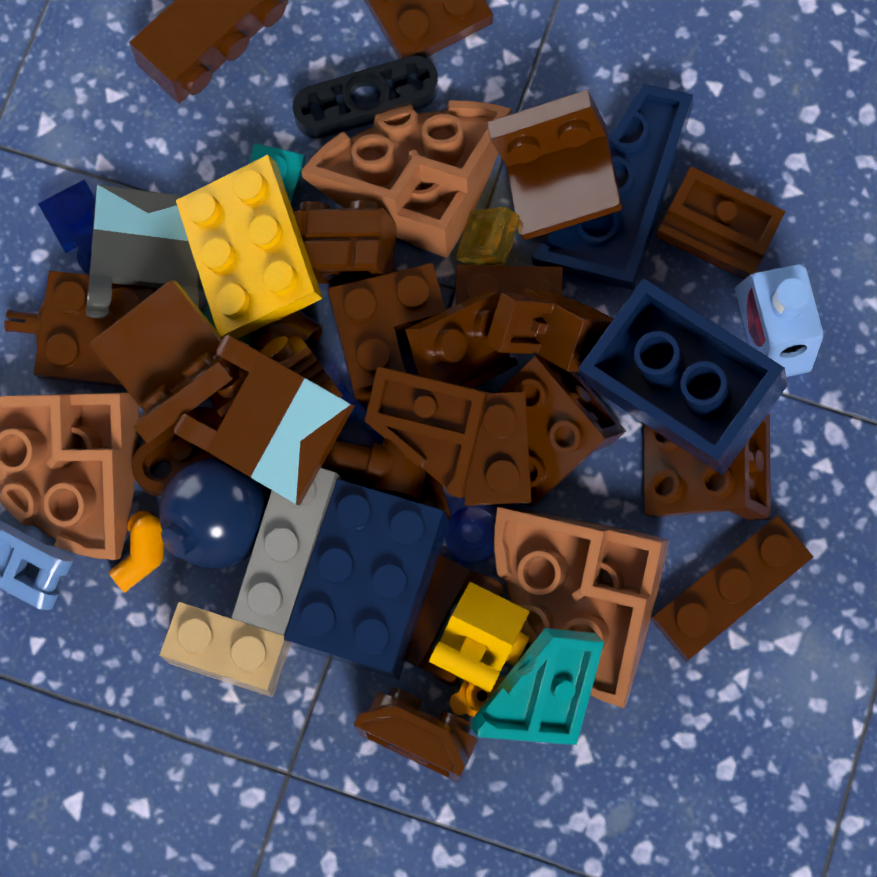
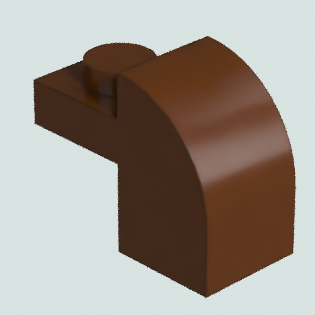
[485,288,613,372]

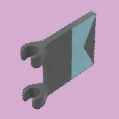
[86,184,199,319]

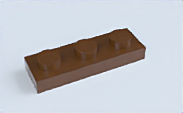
[651,515,814,662]

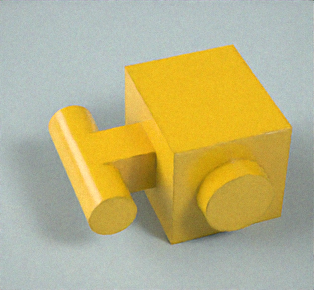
[429,582,530,693]

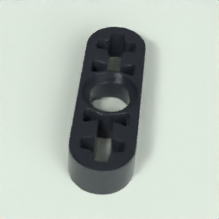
[293,56,438,138]

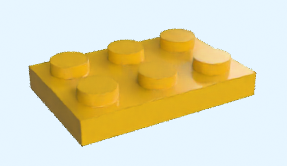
[176,155,323,339]

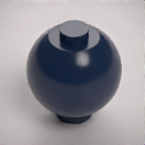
[159,458,272,569]

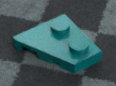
[470,628,605,745]

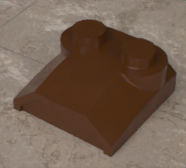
[354,686,478,783]

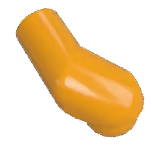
[108,511,165,593]

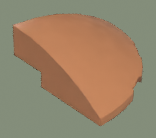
[302,100,512,258]
[0,393,139,560]
[494,506,670,708]

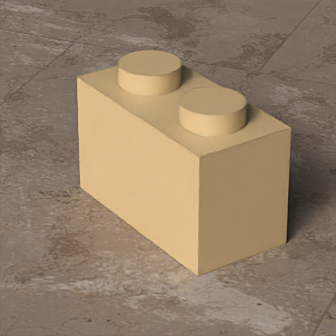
[159,602,291,697]

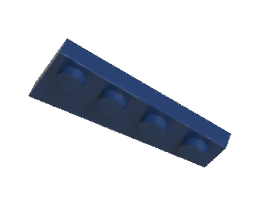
[531,83,694,290]

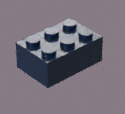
[578,278,788,475]
[284,479,450,680]

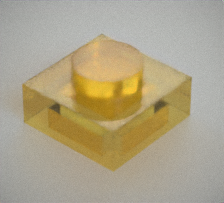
[456,207,520,265]

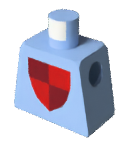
[735,264,823,377]

